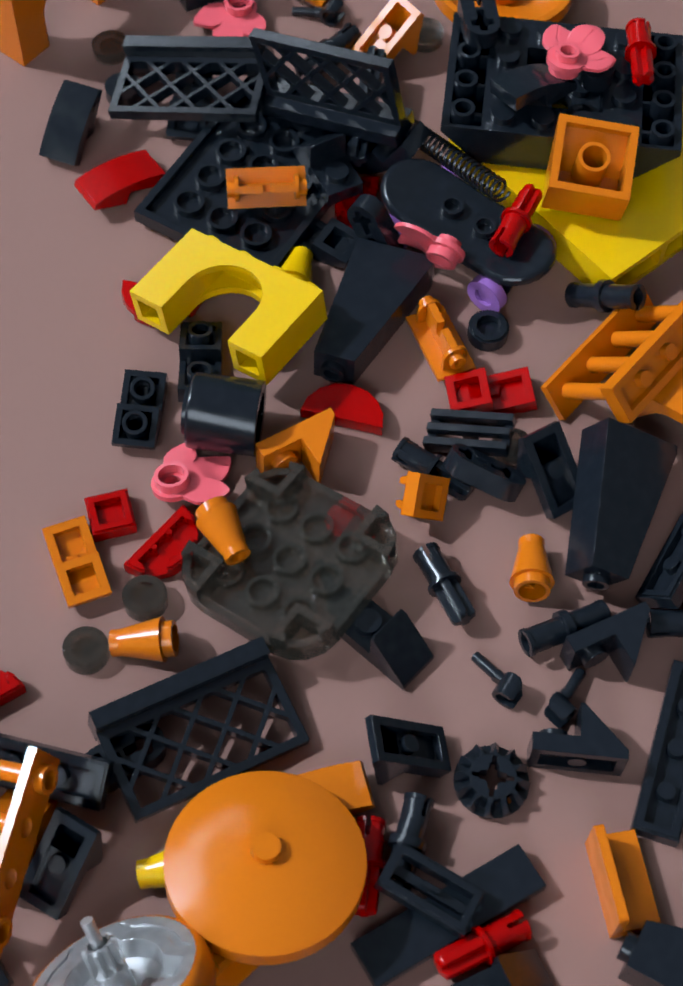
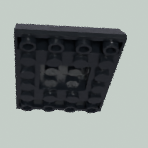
[440,12,683,179]

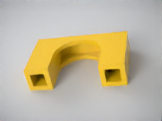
[129,228,328,385]

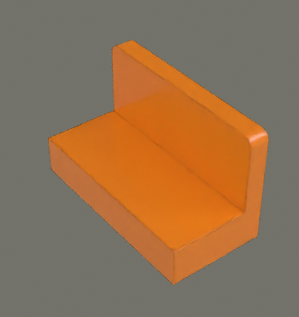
[585,824,661,939]

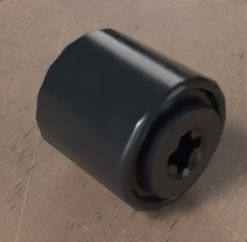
[181,372,267,457]

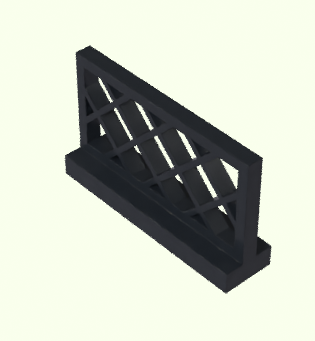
[249,28,415,148]
[108,35,275,123]
[88,636,310,824]

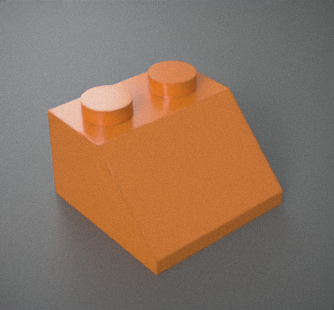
[541,113,640,221]

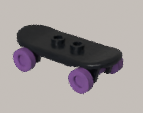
[380,158,557,312]

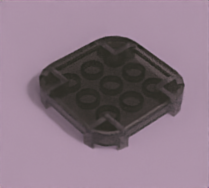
[181,461,398,660]

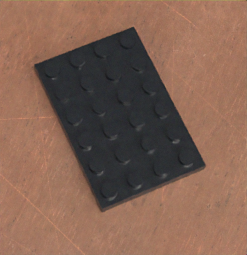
[134,72,375,268]

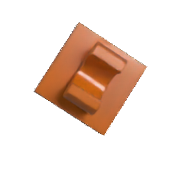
[395,471,450,521]

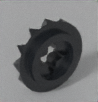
[453,742,531,819]

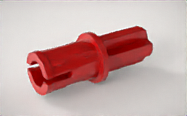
[625,18,657,86]
[489,184,543,257]
[355,815,387,918]
[433,909,533,980]

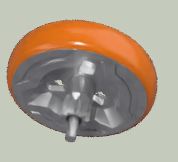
[32,915,216,986]

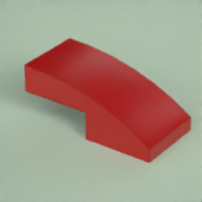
[74,150,165,211]
[444,366,538,414]

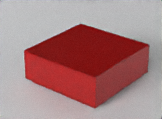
[84,488,138,543]

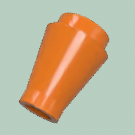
[195,496,251,565]
[509,534,555,602]
[108,616,179,662]

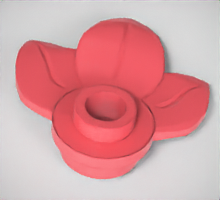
[193,0,266,37]
[542,24,617,80]
[394,222,466,270]
[151,443,232,505]

